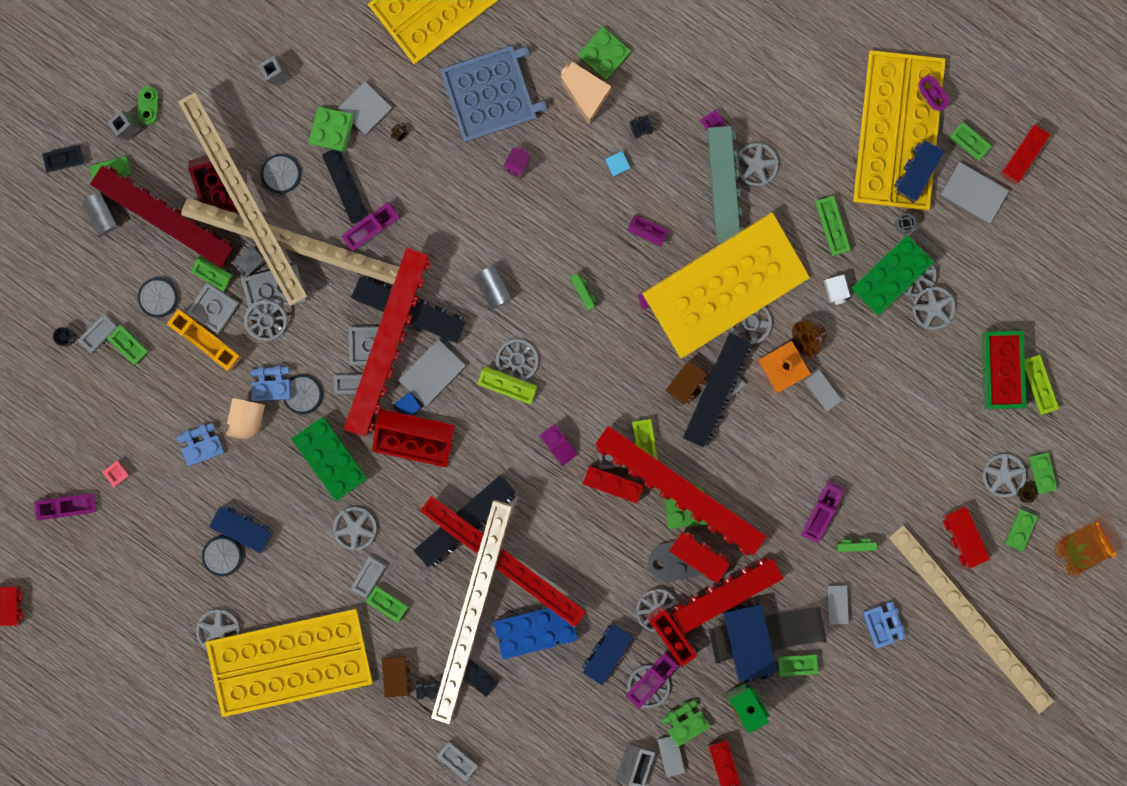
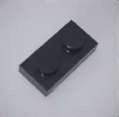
[42,145,85,173]
[464,658,499,697]

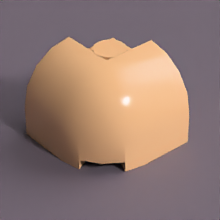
[226,398,265,439]

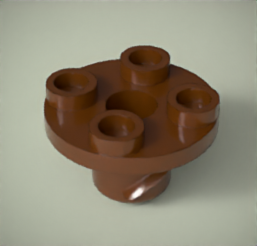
[791,319,827,358]

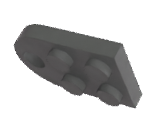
[648,535,703,582]

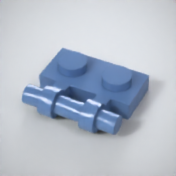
[251,365,291,402]
[177,423,225,467]
[862,601,906,649]

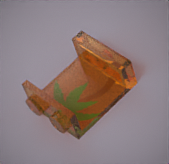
[1055,521,1117,577]

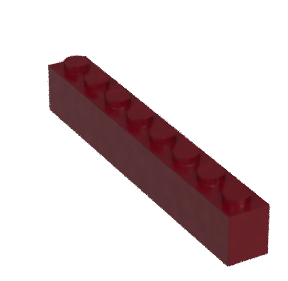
[89,165,234,268]

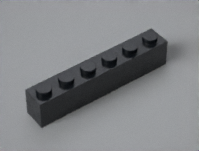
[351,275,466,344]
[682,333,752,447]
[413,474,516,568]

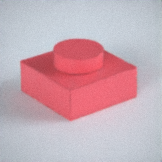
[102,461,130,488]

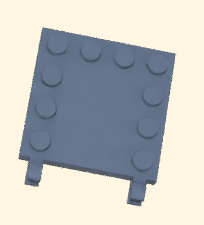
[440,46,547,143]

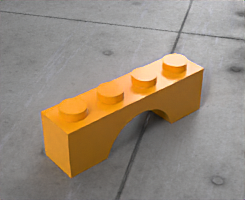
[167,309,242,372]

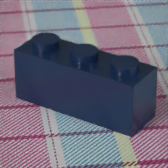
[894,140,944,203]
[209,505,273,553]
[582,623,633,685]

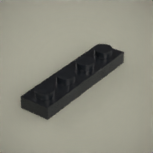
[322,150,369,225]

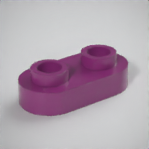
[918,76,949,111]

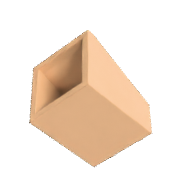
[561,62,611,124]

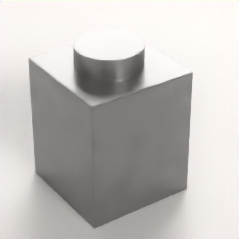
[259,56,292,87]
[107,110,142,141]
[235,246,266,276]

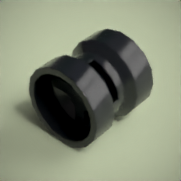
[629,115,653,139]
[53,327,75,347]
[416,680,437,700]

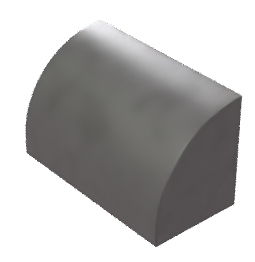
[82,191,119,237]
[474,265,512,311]
[616,743,655,786]

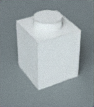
[824,275,850,305]

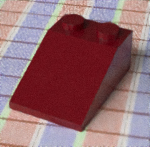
[188,155,238,212]

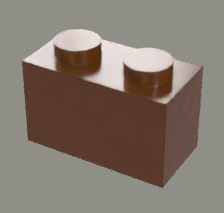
[665,360,707,405]
[382,656,412,698]

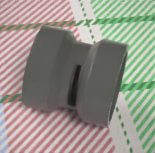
[895,213,916,234]

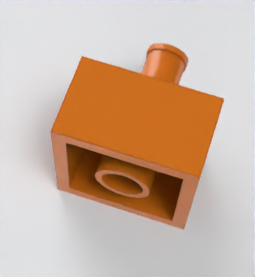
[757,341,811,394]

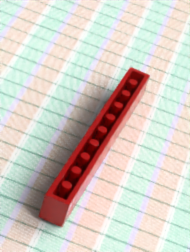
[344,247,432,437]
[595,426,767,556]

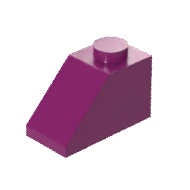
[503,147,530,179]
[539,424,577,466]

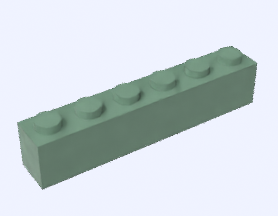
[707,126,743,243]

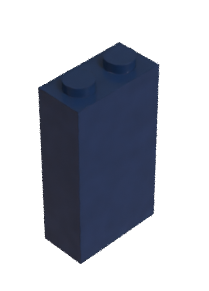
[722,604,777,683]

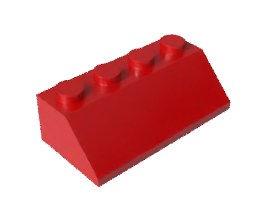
[372,409,455,468]

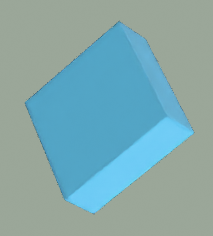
[605,151,630,177]

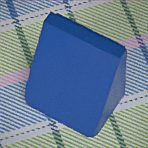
[395,392,421,415]

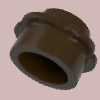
[391,124,409,142]
[1018,484,1037,503]

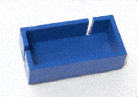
[493,607,578,659]

